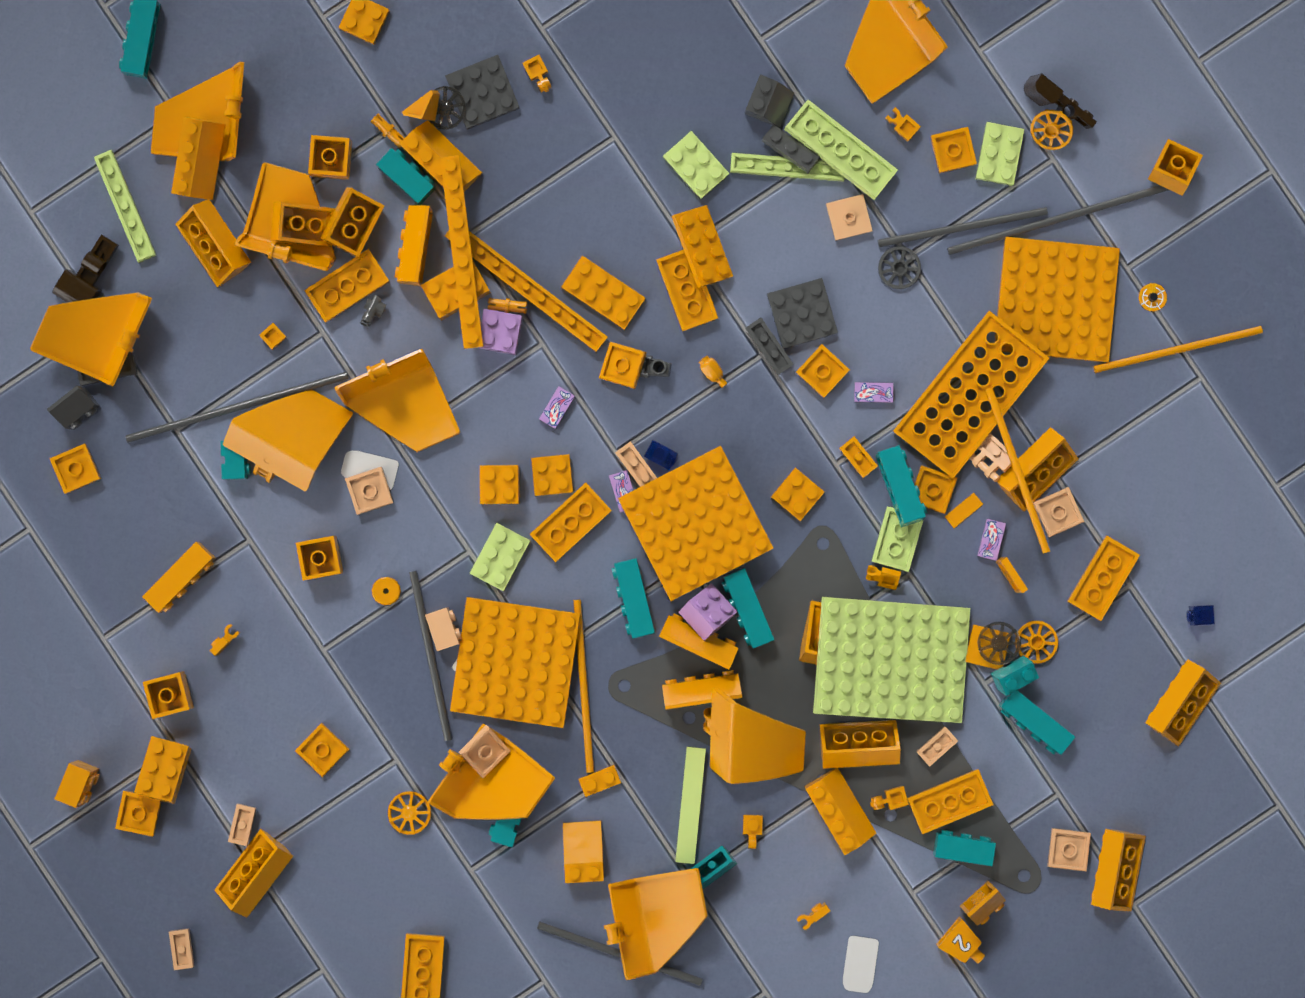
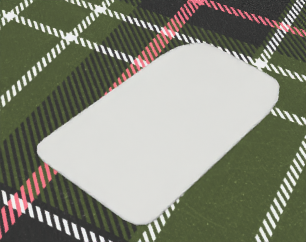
[341,450,399,490]
[843,936,879,993]

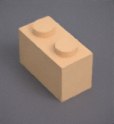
[425,607,462,651]

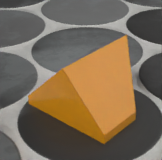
[402,90,440,121]

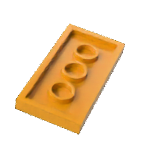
[672,205,733,288]
[304,249,390,323]
[656,249,718,332]
[561,255,646,330]
[530,483,612,562]
[1067,535,1140,621]
[907,769,993,834]
[401,933,445,998]

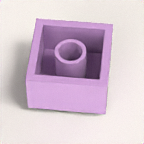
[479,309,523,355]
[679,583,737,641]

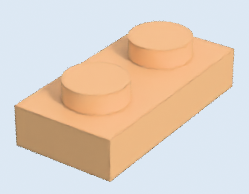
[916,726,958,767]
[228,804,256,846]
[169,928,194,970]

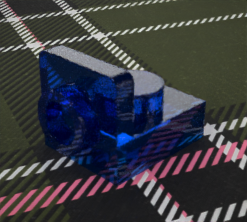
[644,440,678,470]
[1186,605,1215,626]

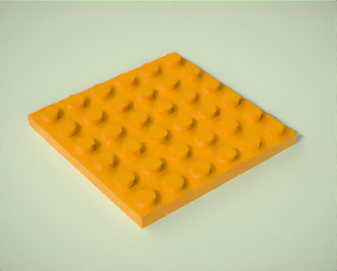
[994,237,1120,363]
[618,446,774,601]
[450,597,581,728]

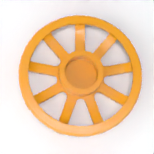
[1030,109,1073,150]
[1015,621,1058,664]
[388,791,431,835]

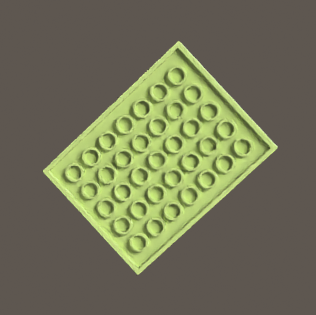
[813,597,970,723]

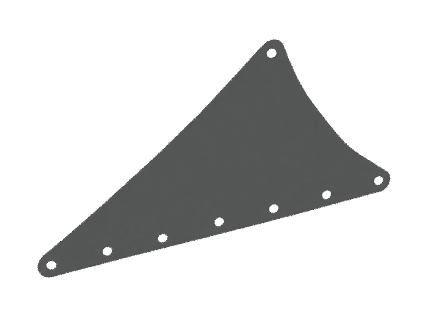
[608,526,1041,894]

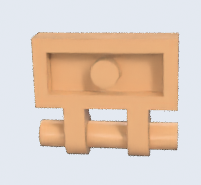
[969,433,1012,482]

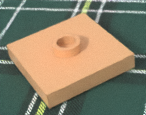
[826,194,873,241]
[345,467,394,515]
[1033,487,1084,538]
[459,725,510,778]
[1047,828,1091,872]

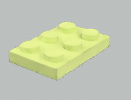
[975,122,1024,186]
[663,131,729,199]
[871,506,923,572]
[470,523,531,591]

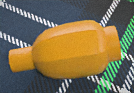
[698,355,727,388]

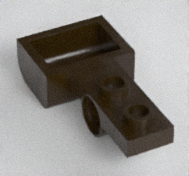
[1024,73,1097,129]
[52,234,119,303]

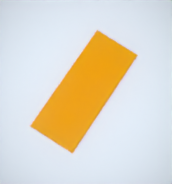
[945,493,983,528]

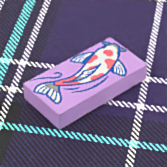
[854,382,893,403]
[539,386,575,429]
[609,470,633,512]
[977,519,1006,561]

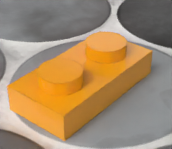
[839,436,878,478]
[578,765,621,797]

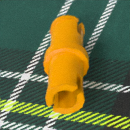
[371,113,404,148]
[488,298,527,314]

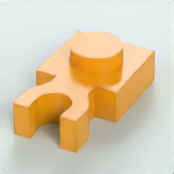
[885,107,921,142]

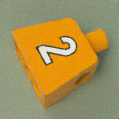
[936,916,985,964]

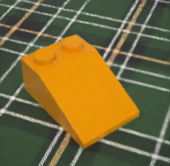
[270,202,336,247]
[799,600,821,665]
[563,821,604,883]
[960,881,1006,926]

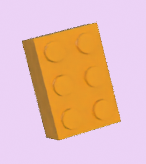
[320,187,384,257]
[421,261,491,321]
[134,736,192,804]

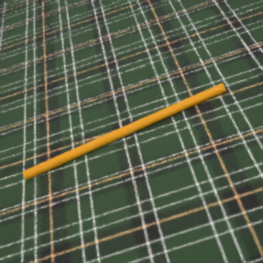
[1093,326,1263,373]
[986,388,1050,554]
[573,600,594,773]

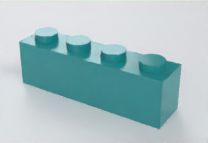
[119,0,161,79]
[875,445,927,528]
[611,558,655,638]
[721,568,774,649]
[998,690,1075,755]

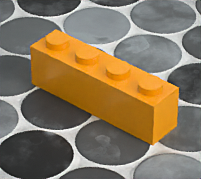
[142,542,216,613]

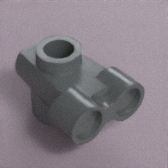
[360,295,387,327]
[640,355,672,378]

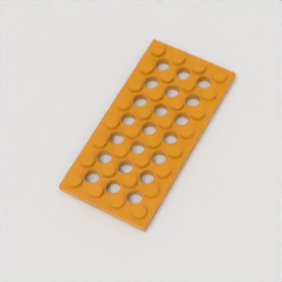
[893,311,1049,478]

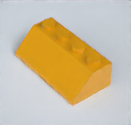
[171,117,226,200]
[399,120,482,192]
[175,199,251,287]
[395,205,433,287]
[997,427,1079,512]
[659,613,738,670]
[1145,659,1221,746]
[662,670,742,710]
[820,720,901,769]
[804,768,876,855]
[214,829,293,918]
[1091,829,1146,911]

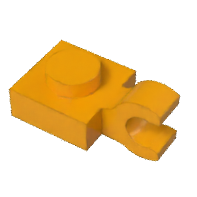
[865,565,901,590]
[209,624,240,656]
[743,815,763,849]
[797,902,830,930]

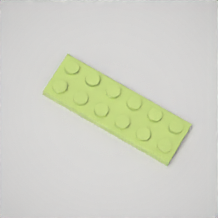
[784,100,898,200]

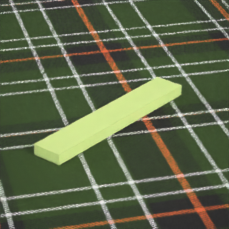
[94,150,157,263]
[730,153,845,182]
[675,747,706,864]

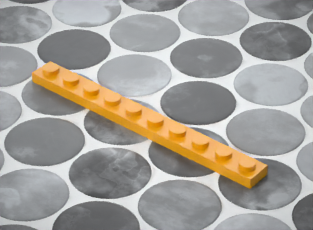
[440,155,484,349]
[445,230,608,352]

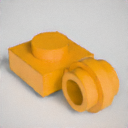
[522,55,552,93]
[870,786,909,810]

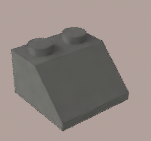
[745,74,794,128]
[47,385,100,430]

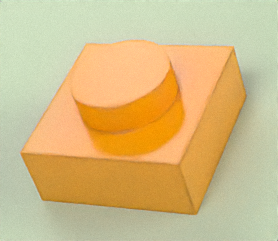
[259,323,287,350]

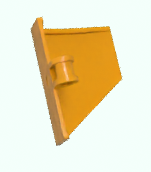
[844,0,948,104]
[151,61,244,161]
[235,162,336,271]
[30,292,152,386]
[334,349,460,452]
[223,390,353,491]
[703,687,806,784]
[428,724,555,820]
[603,868,707,980]

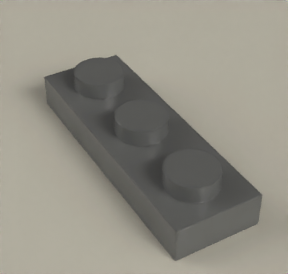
[762,124,820,173]
[745,317,794,376]

